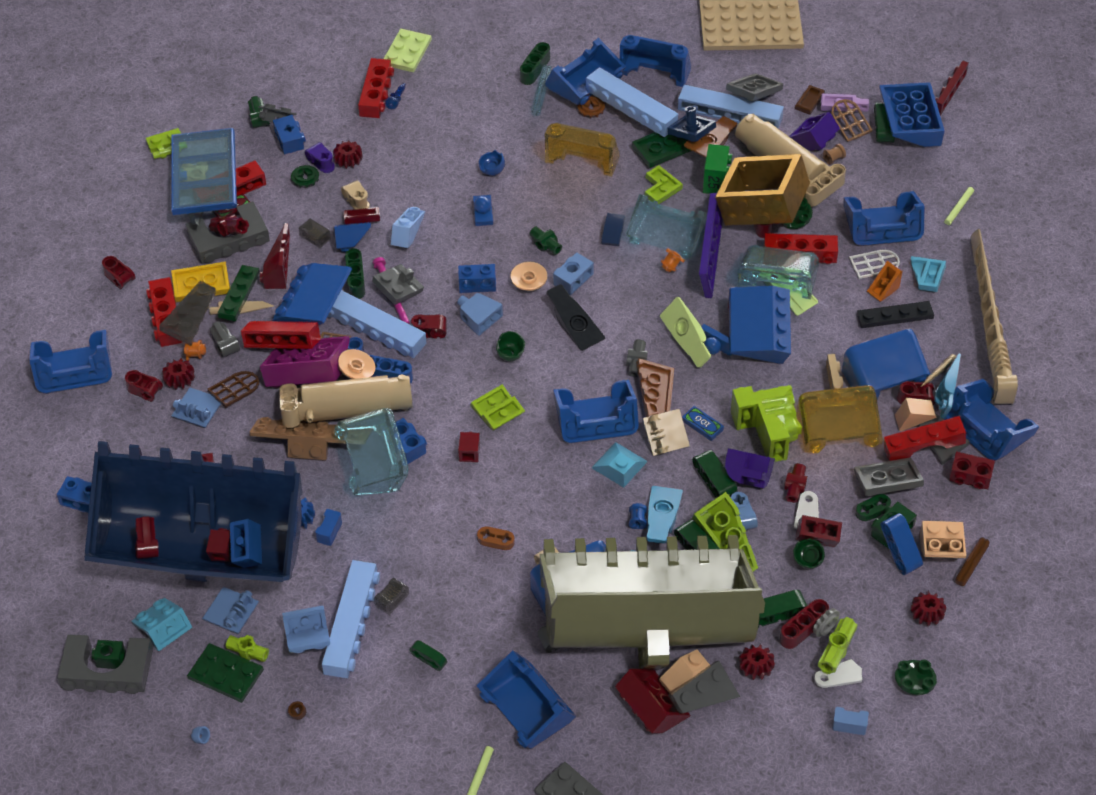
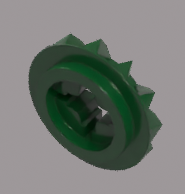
[291,165,319,188]

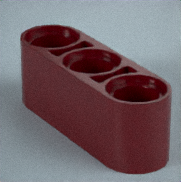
[780,599,829,649]

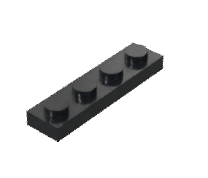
[857,301,934,328]

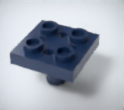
[667,106,716,142]

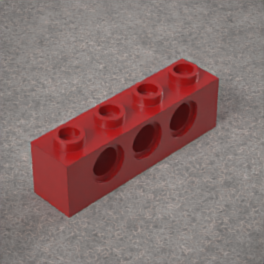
[358,58,394,118]
[192,160,267,205]
[764,233,838,264]
[146,277,183,347]

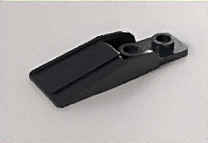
[546,284,605,351]

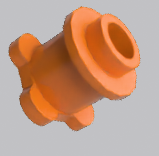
[661,248,685,272]
[184,338,206,361]

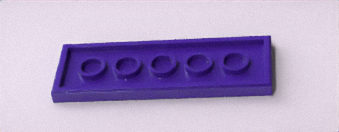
[699,193,723,298]

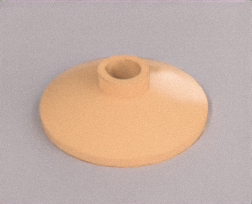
[511,262,547,291]
[338,349,375,379]

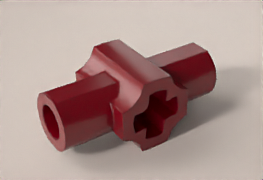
[784,463,808,503]

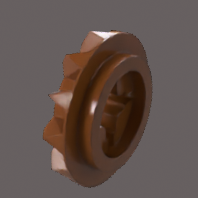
[577,96,605,118]

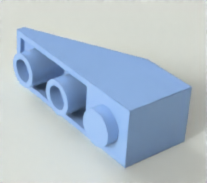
[391,207,425,248]

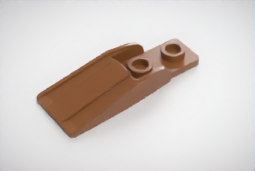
[684,116,737,157]

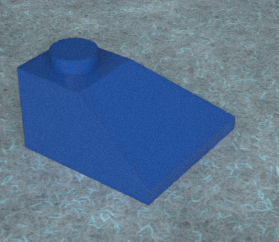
[334,222,371,251]

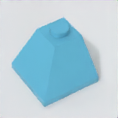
[592,442,647,488]

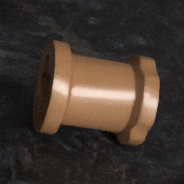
[823,143,846,165]

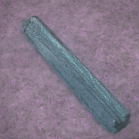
[531,65,552,116]

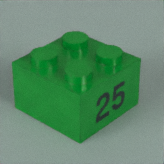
[703,144,732,194]

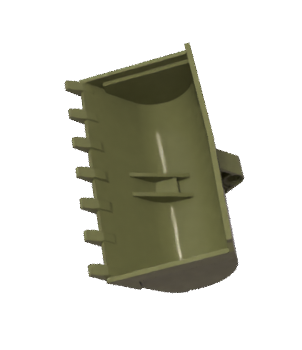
[540,535,765,670]

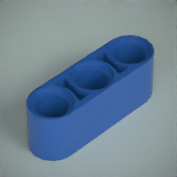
[881,513,923,575]

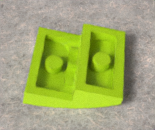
[470,384,525,431]

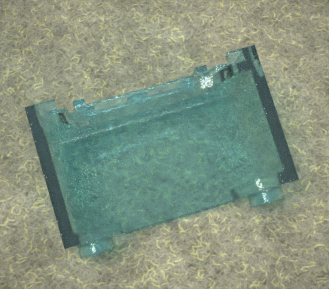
[626,194,707,259]
[737,245,819,299]
[334,408,408,495]

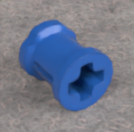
[629,503,647,529]

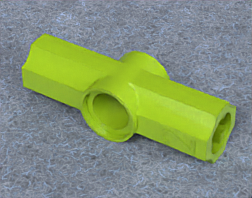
[818,617,858,674]

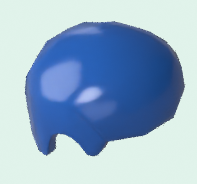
[479,150,505,176]

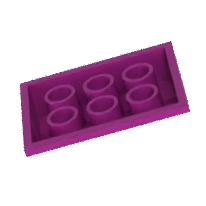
[260,336,350,388]

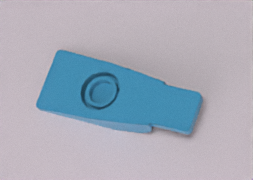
[934,353,961,419]
[647,486,683,544]

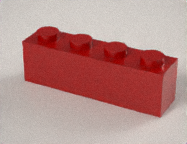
[241,321,321,349]

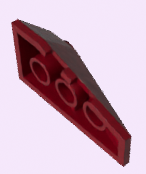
[260,223,290,289]

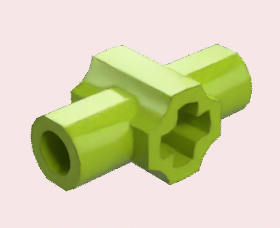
[226,635,269,662]

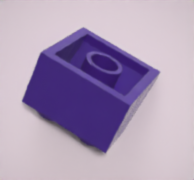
[789,112,840,151]

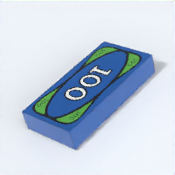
[682,406,724,441]

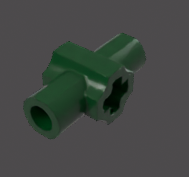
[529,226,562,255]

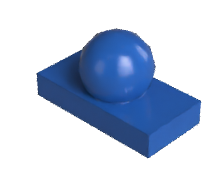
[473,195,493,226]
[701,324,732,356]

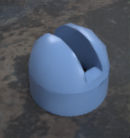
[191,726,210,744]

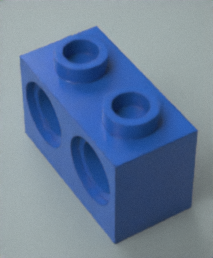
[458,264,496,293]
[384,418,427,465]

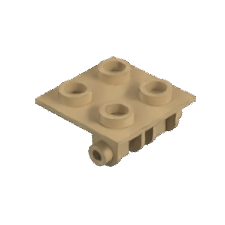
[643,409,690,456]

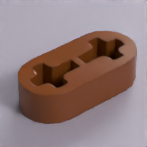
[477,526,515,550]

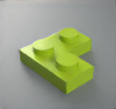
[645,165,683,206]

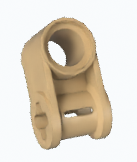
[341,180,370,209]

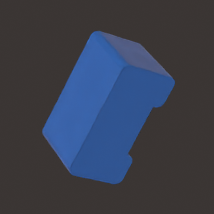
[315,509,342,546]

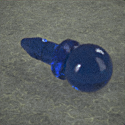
[385,83,406,110]

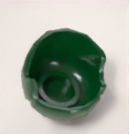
[496,331,525,362]
[793,538,825,569]

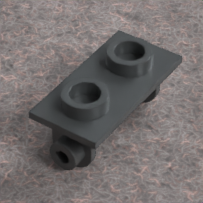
[259,104,297,123]

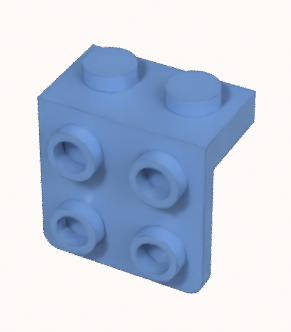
[282,606,330,653]

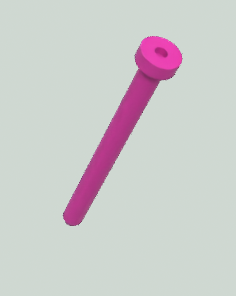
[372,257,410,324]

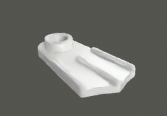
[794,491,819,529]
[814,659,862,688]

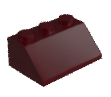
[615,669,691,733]

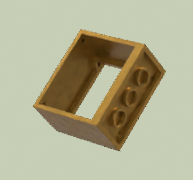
[715,154,810,226]

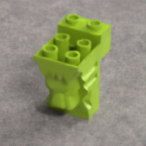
[731,385,802,462]

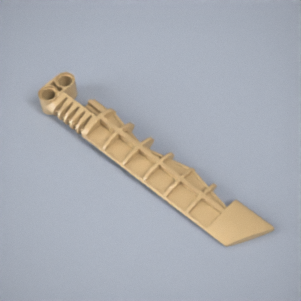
[970,229,1018,404]

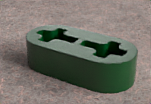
[856,494,891,521]
[409,640,448,671]

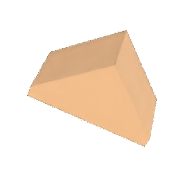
[895,398,937,431]

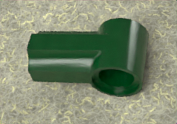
[248,96,270,128]

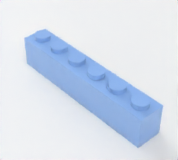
[586,67,678,137]
[678,85,784,129]
[328,290,427,358]
[322,560,380,678]

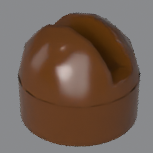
[288,701,307,720]

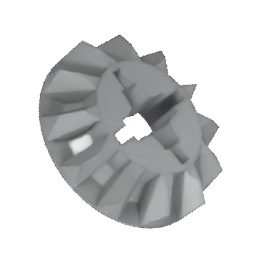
[813,608,840,637]

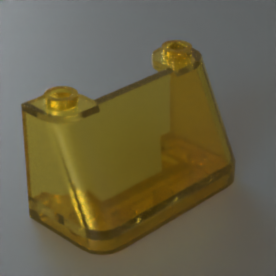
[545,123,620,177]
[796,386,883,453]

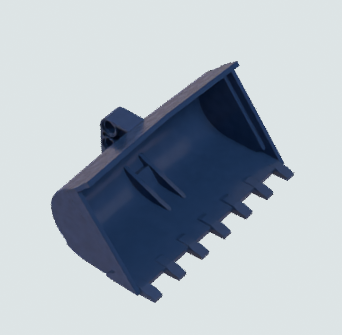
[84,441,303,582]

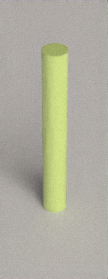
[944,187,974,225]
[467,746,494,795]

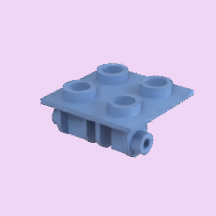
[171,388,221,428]
[202,587,259,634]

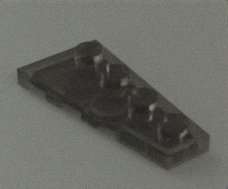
[159,281,216,346]

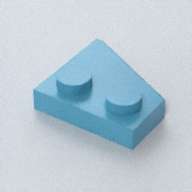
[911,256,946,292]

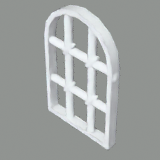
[849,250,900,279]

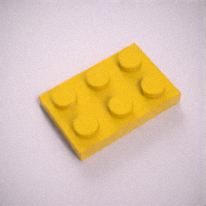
[171,261,230,302]

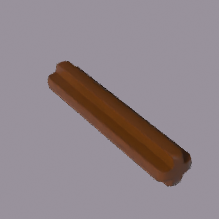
[955,537,990,587]

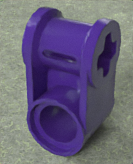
[304,142,335,173]

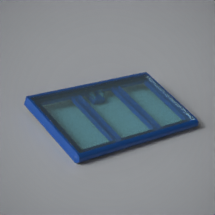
[172,128,237,215]

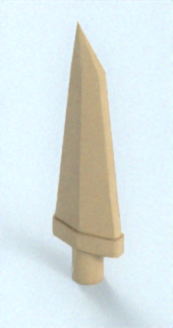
[210,301,274,315]
[921,354,956,387]

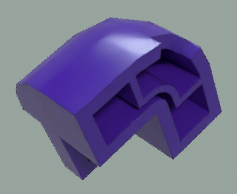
[725,448,775,488]

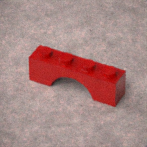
[884,416,966,461]

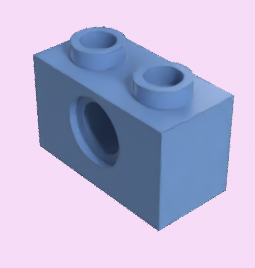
[553,252,594,295]

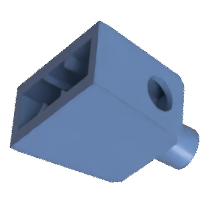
[457,293,503,336]

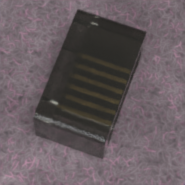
[298,218,331,249]
[374,577,409,615]

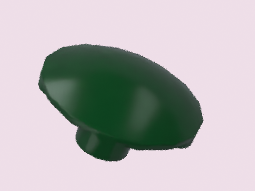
[780,198,813,229]
[895,659,937,695]

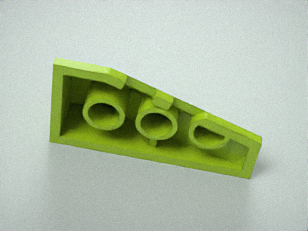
[690,492,758,572]

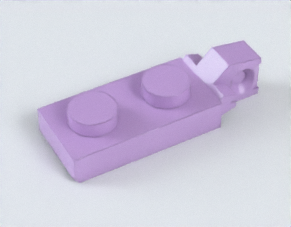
[821,94,869,112]

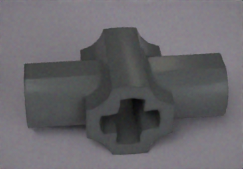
[626,339,648,377]

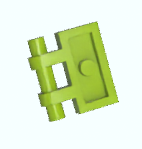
[146,128,188,159]

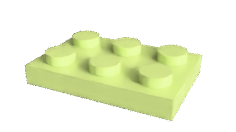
[384,28,432,72]

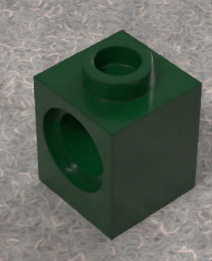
[92,640,126,669]

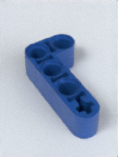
[347,337,413,384]

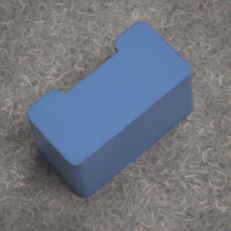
[832,707,869,735]

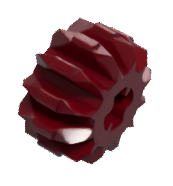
[333,140,363,169]
[162,358,195,390]
[910,590,947,627]
[739,644,775,680]

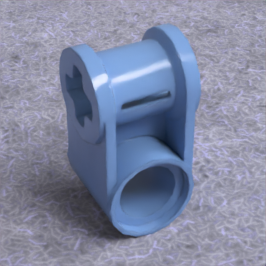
[731,492,758,530]

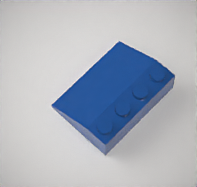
[879,82,945,147]
[272,263,352,325]
[729,286,791,364]

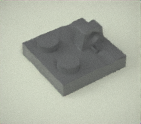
[372,264,424,305]

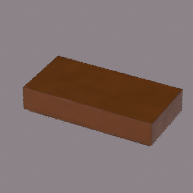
[795,85,825,115]

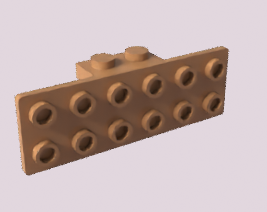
[250,417,372,460]

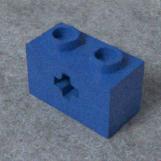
[273,115,306,155]

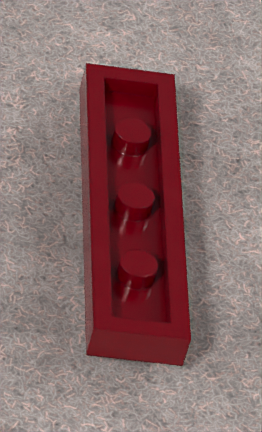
[935,61,969,116]

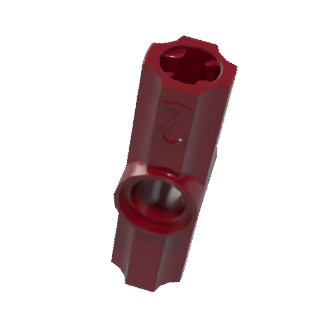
[209,215,249,237]

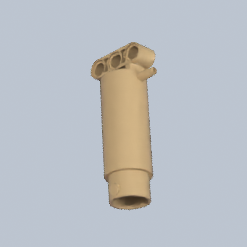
[735,114,846,207]
[280,374,413,428]

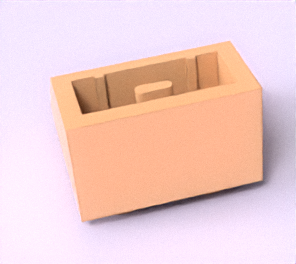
[920,521,966,558]

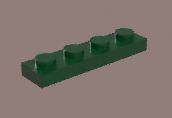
[218,265,260,321]

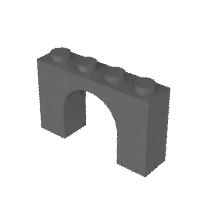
[185,201,270,264]
[57,634,153,694]

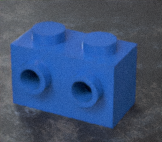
[57,476,92,513]
[230,519,262,568]

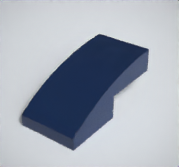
[601,213,625,246]

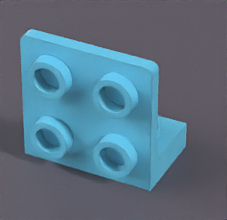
[132,598,192,651]

